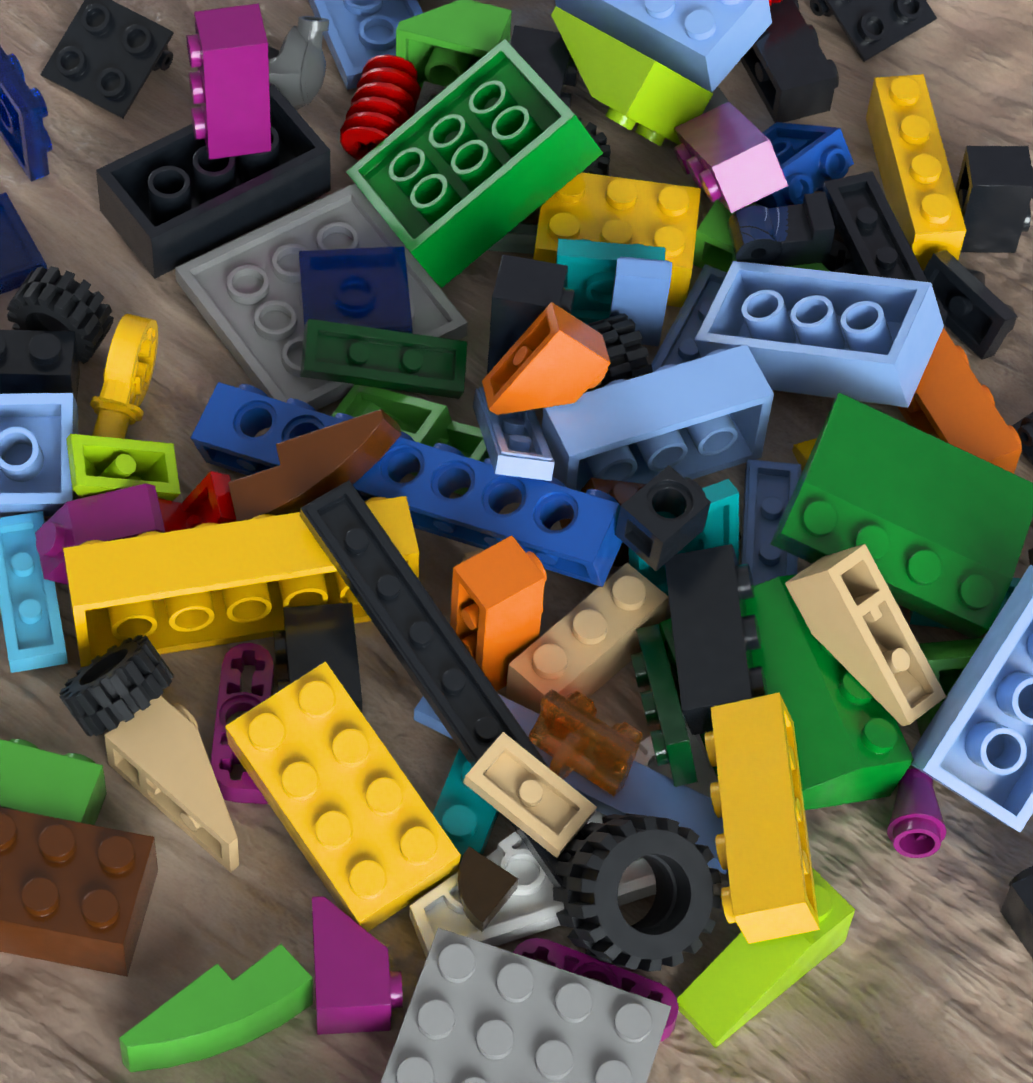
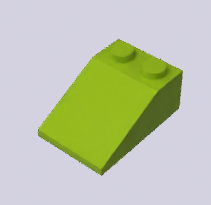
[551,6,713,146]

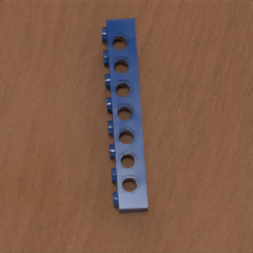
[190,382,622,587]

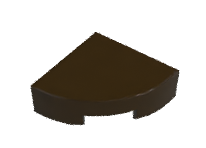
[457,847,518,932]

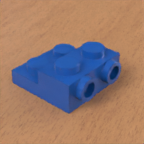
[756,122,854,208]

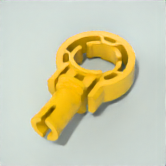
[90,313,158,439]

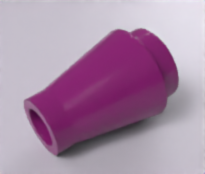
[887,768,946,858]

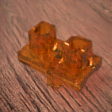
[528,689,643,796]

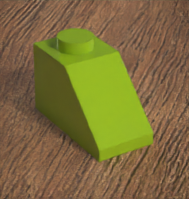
[66,434,180,501]

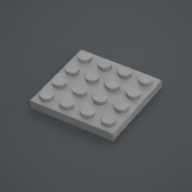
[175,183,468,411]
[381,927,671,1083]

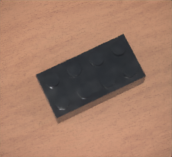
[96,84,331,279]

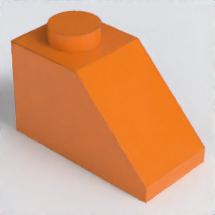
[482,302,611,415]

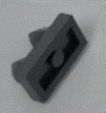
[923,250,1018,360]

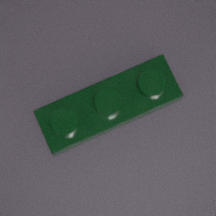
[300,319,468,399]
[630,624,698,787]

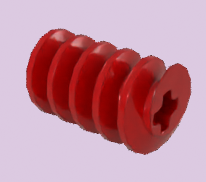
[340,54,421,161]

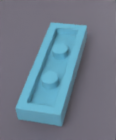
[0,511,68,673]

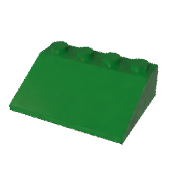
[346,39,603,288]
[770,392,1033,639]
[659,574,914,810]

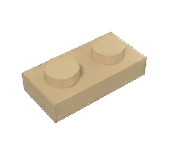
[463,732,597,858]

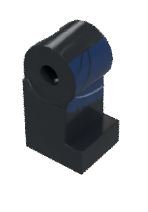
[728,192,835,266]

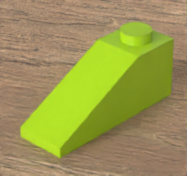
[677,868,855,1048]

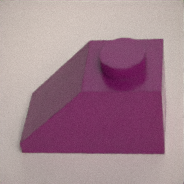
[35,483,165,585]
[312,896,403,1035]

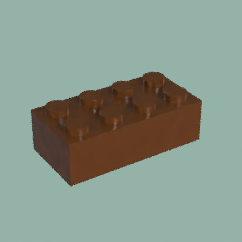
[0,807,158,977]

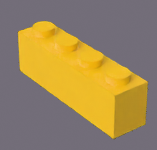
[866,74,966,271]
[705,692,820,944]

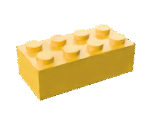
[225,661,461,932]

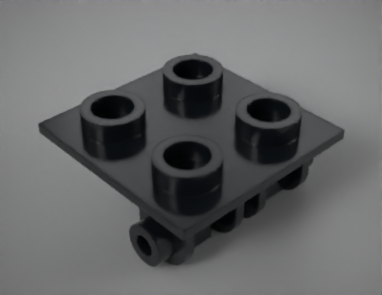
[40,0,174,119]
[810,0,937,62]

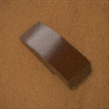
[228,409,402,521]

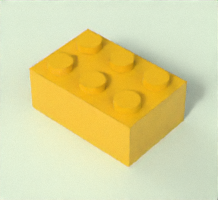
[533,172,701,307]

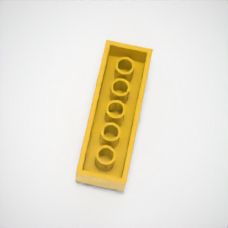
[63,496,420,667]

